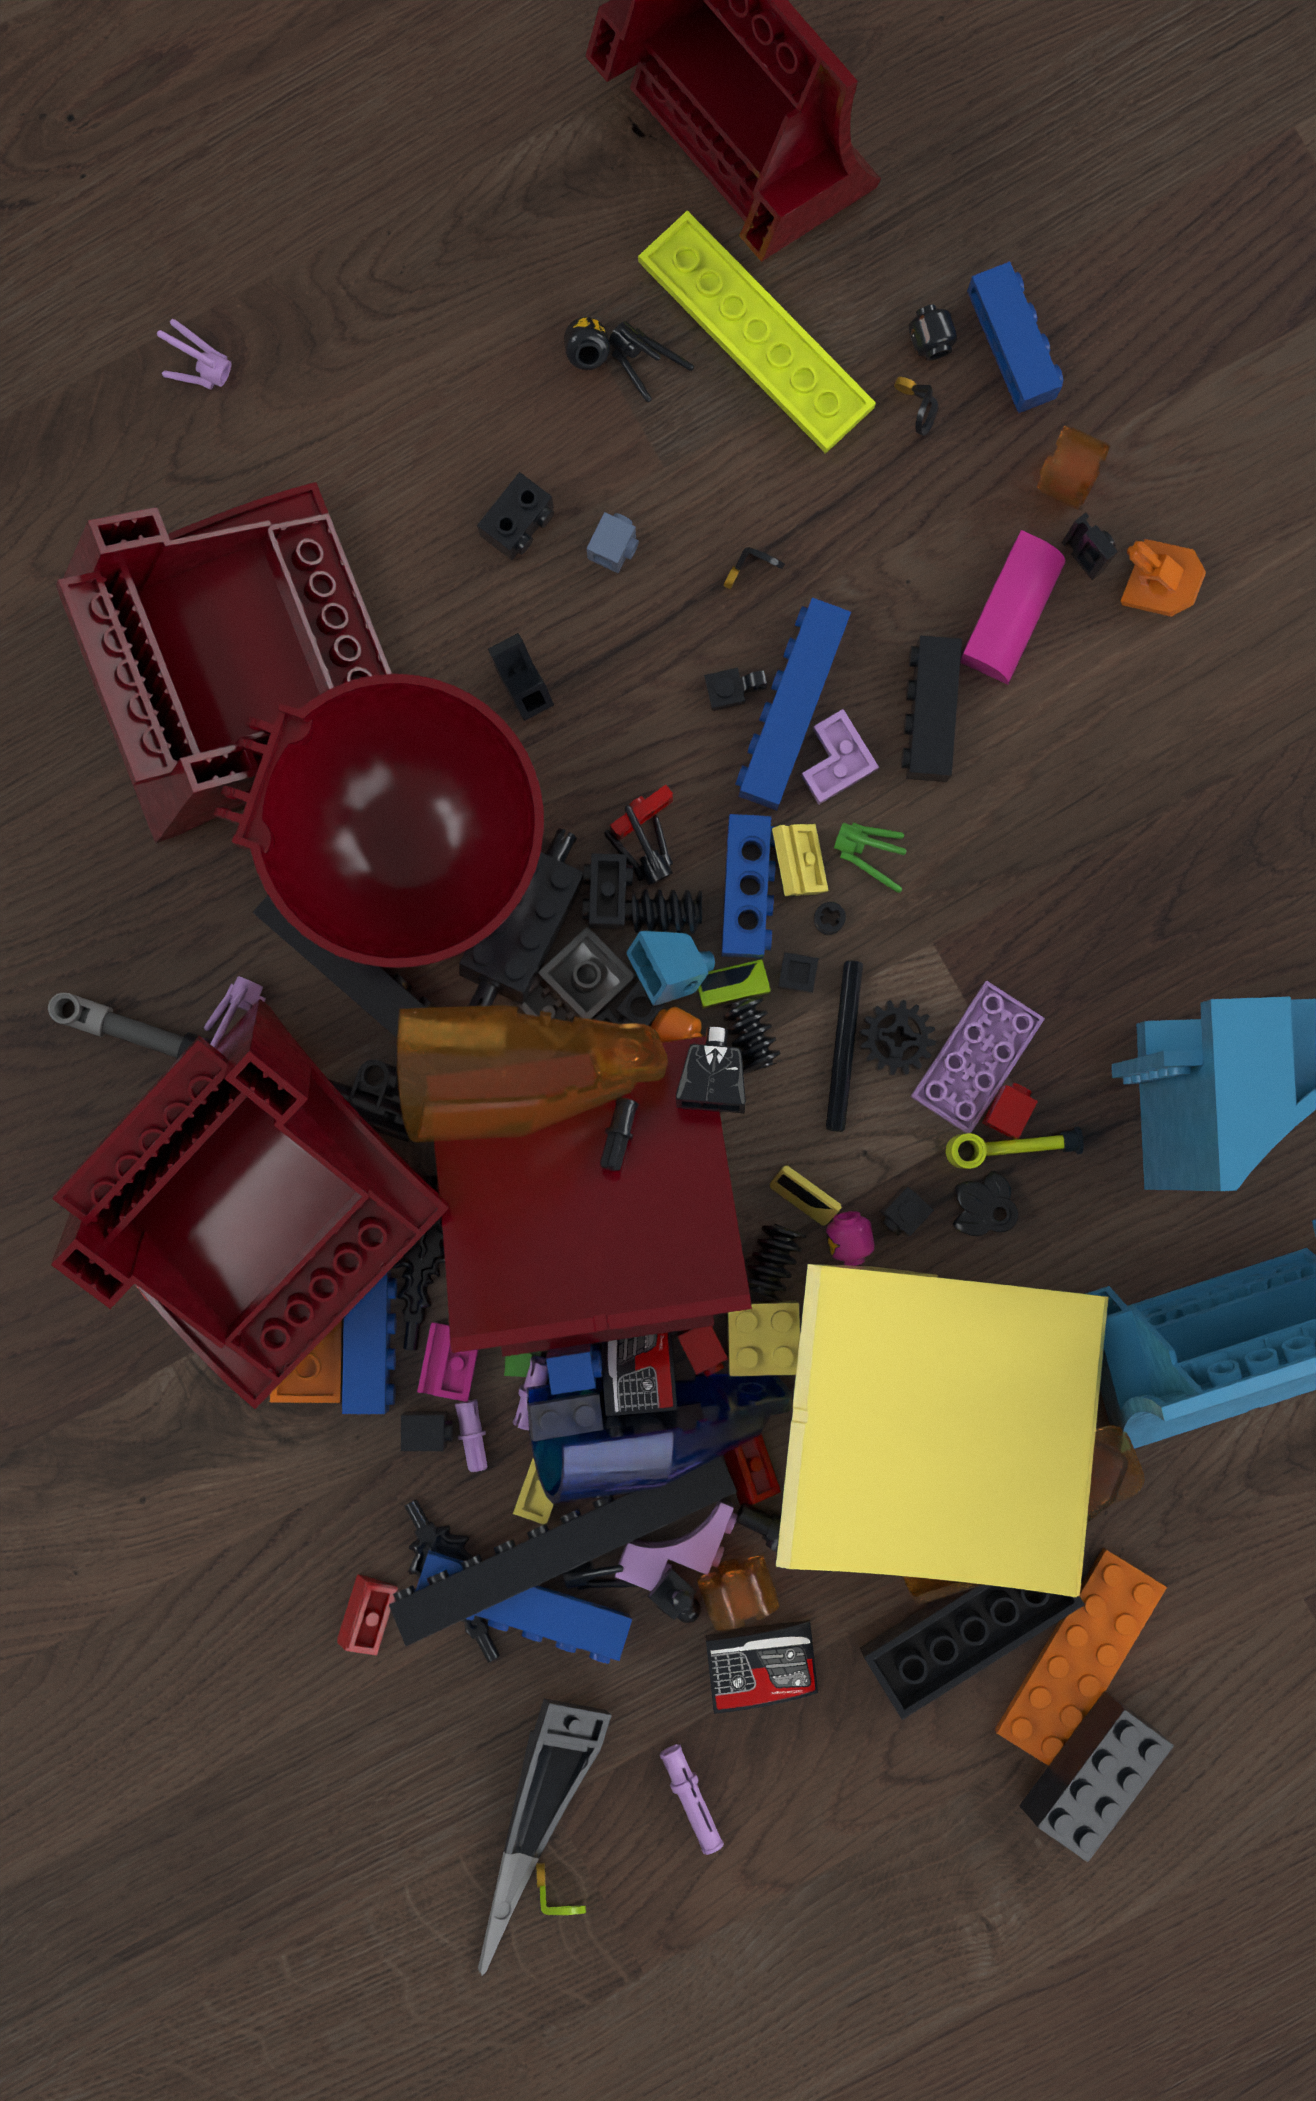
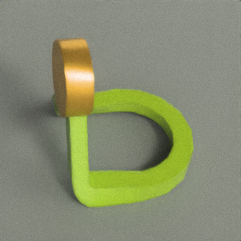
[536,1863,586,1915]

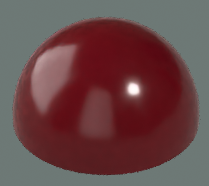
[213,674,544,968]

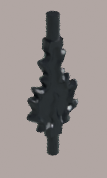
[392,1175,445,1351]
[404,1499,500,1663]

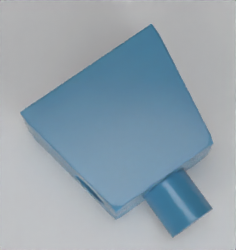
[626,931,715,1006]

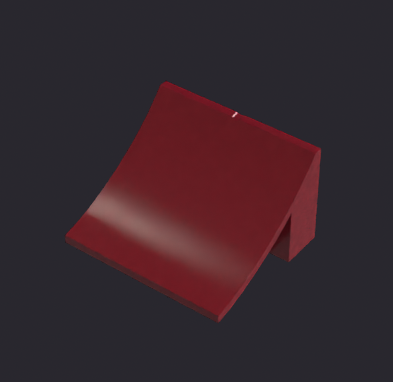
[585,0,881,262]
[56,482,392,844]
[51,999,449,1409]
[426,1035,752,1357]

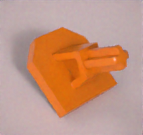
[1121,539,1206,617]

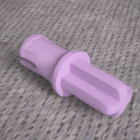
[455,1399,487,1472]

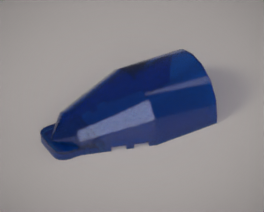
[527,1374,793,1504]

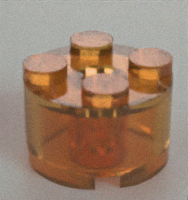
[1037,425,1111,510]
[697,1555,780,1631]

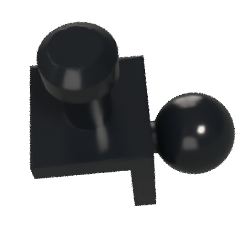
[647,1568,701,1623]

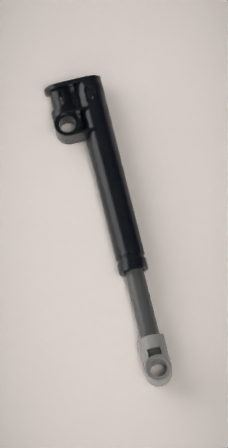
[48,993,429,1142]

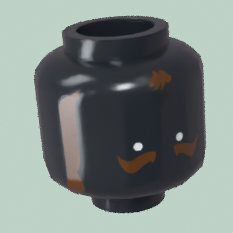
[908,304,957,361]

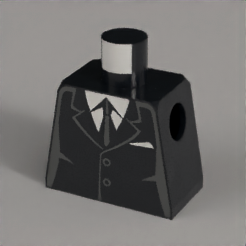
[676,1027,746,1114]

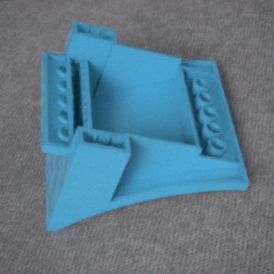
[1111,997,1316,1191]
[1086,1219,1316,1453]

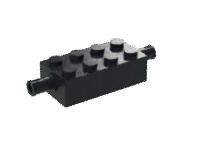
[459,828,584,1020]

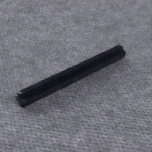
[826,960,863,1132]

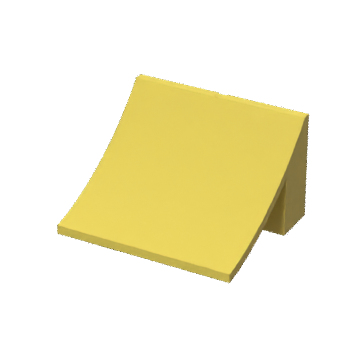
[776,1264,1109,1597]

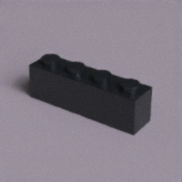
[901,635,962,782]

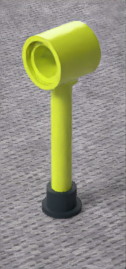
[946,1126,1084,1169]

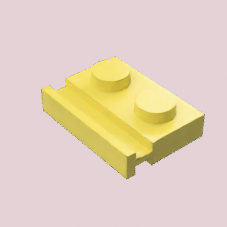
[772,824,829,896]

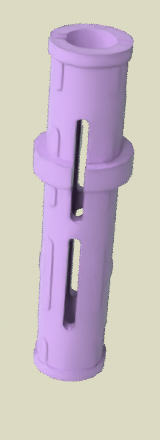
[660,1744,724,1855]

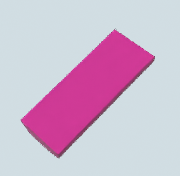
[960,530,1065,685]

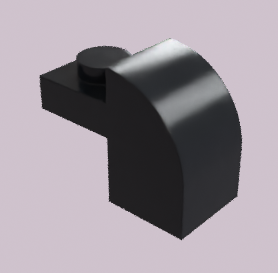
[488,633,554,721]

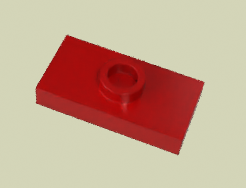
[610,784,673,840]

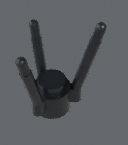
[609,321,694,402]
[604,805,673,885]
[563,1560,639,1590]

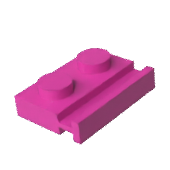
[417,1322,479,1402]

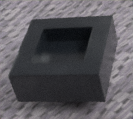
[778,952,819,994]

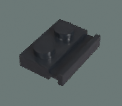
[1061,512,1118,580]

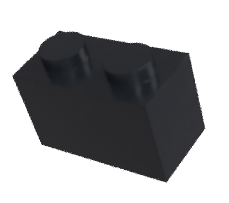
[477,472,554,560]

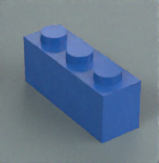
[546,1343,602,1395]

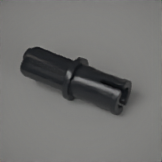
[600,1098,639,1171]

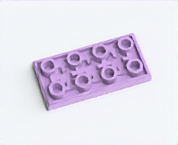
[910,981,1045,1133]

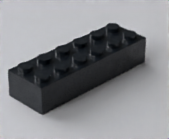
[860,1582,1085,1720]

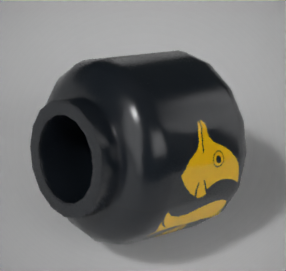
[564,317,609,370]

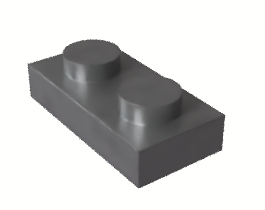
[527,1392,603,1441]

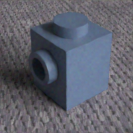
[586,512,639,573]

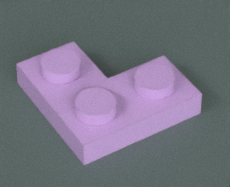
[801,709,879,805]

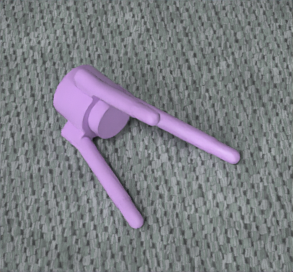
[157,319,231,390]
[204,976,266,1049]

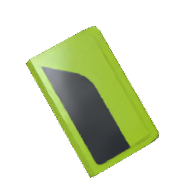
[698,959,771,1009]

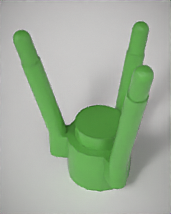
[834,822,907,893]

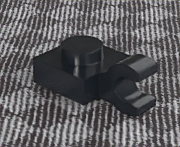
[704,668,767,711]

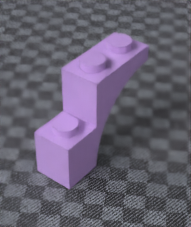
[615,1499,737,1591]

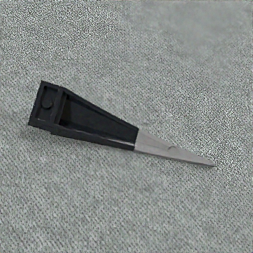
[478,1698,612,1976]

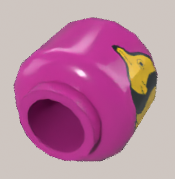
[826,1211,875,1266]

